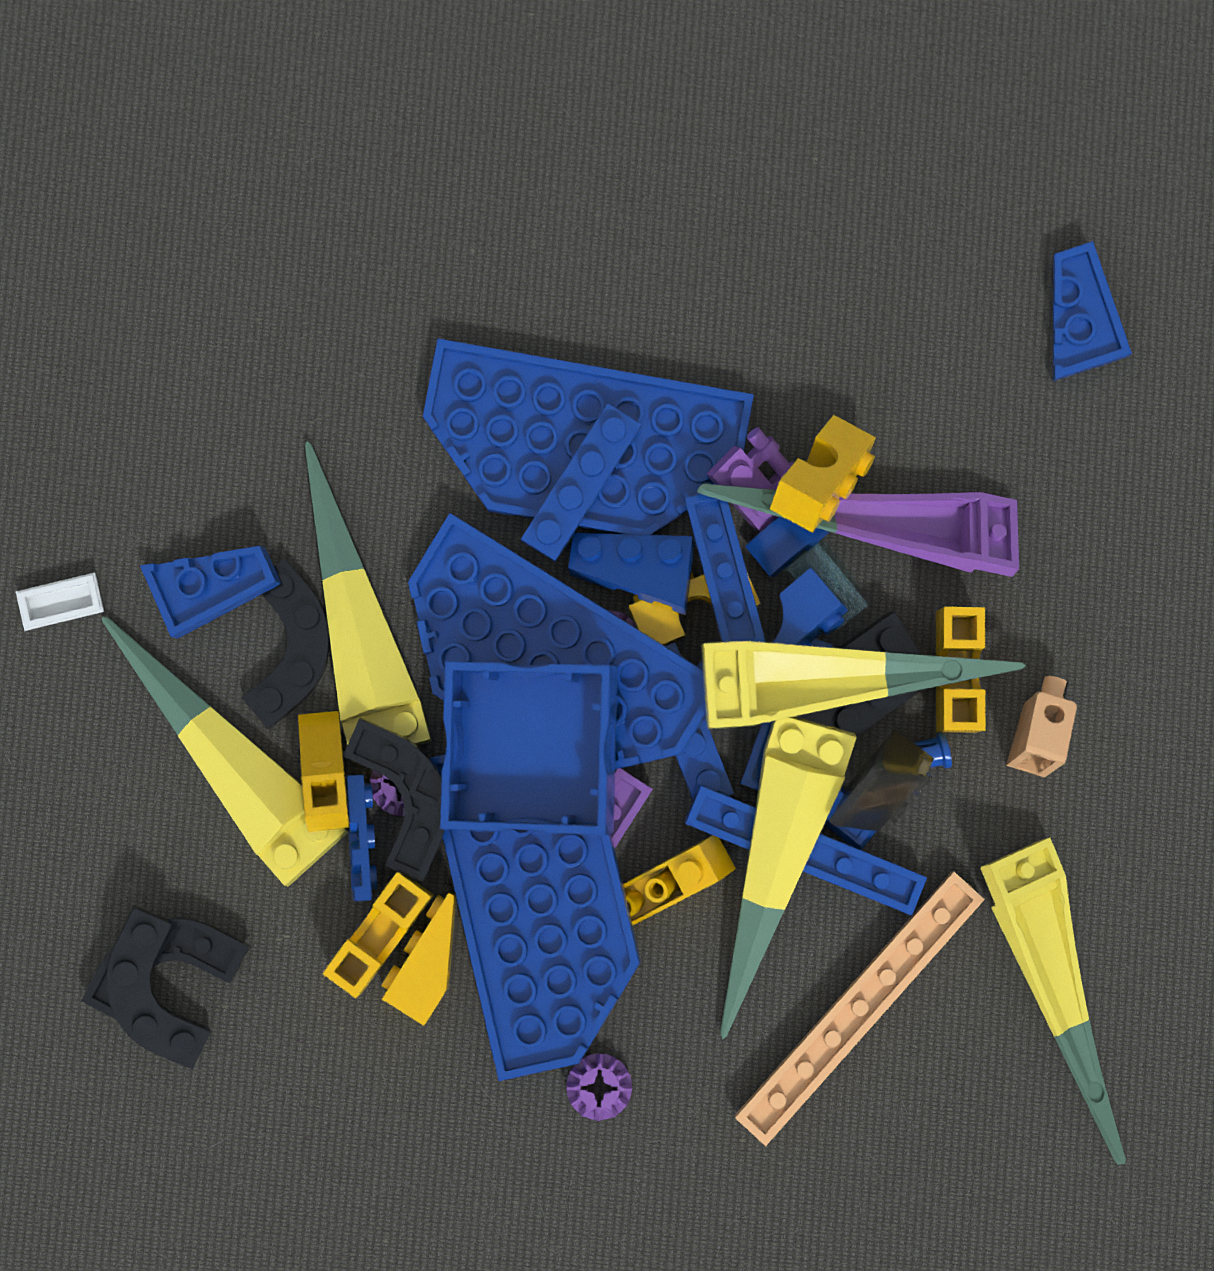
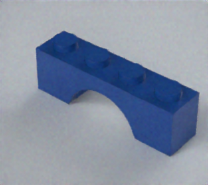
[696,567,848,669]

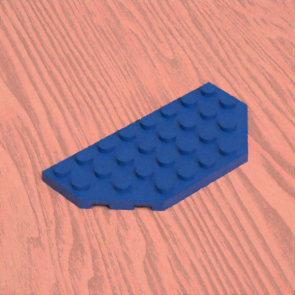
[423,338,754,535]
[408,513,706,770]
[430,754,641,1081]

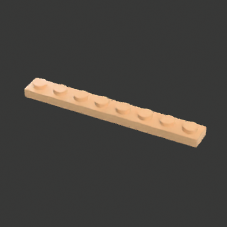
[734,871,985,1146]

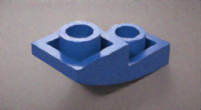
[745,517,829,577]

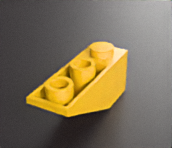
[298,711,349,832]
[623,835,736,925]
[381,891,456,1026]

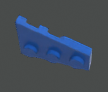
[568,533,695,615]
[346,775,377,901]

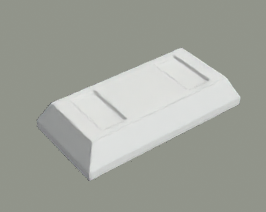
[16,572,104,631]

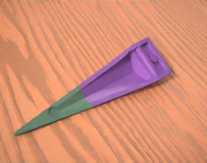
[697,484,1019,577]

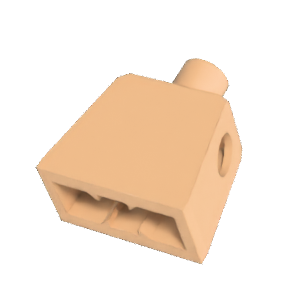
[1006,676,1077,777]

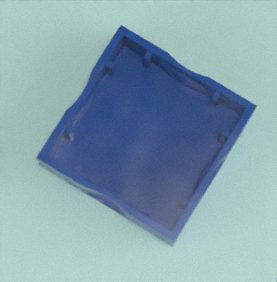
[440,662,618,835]

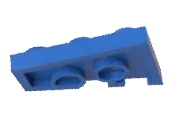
[1053,241,1132,382]
[140,546,282,639]

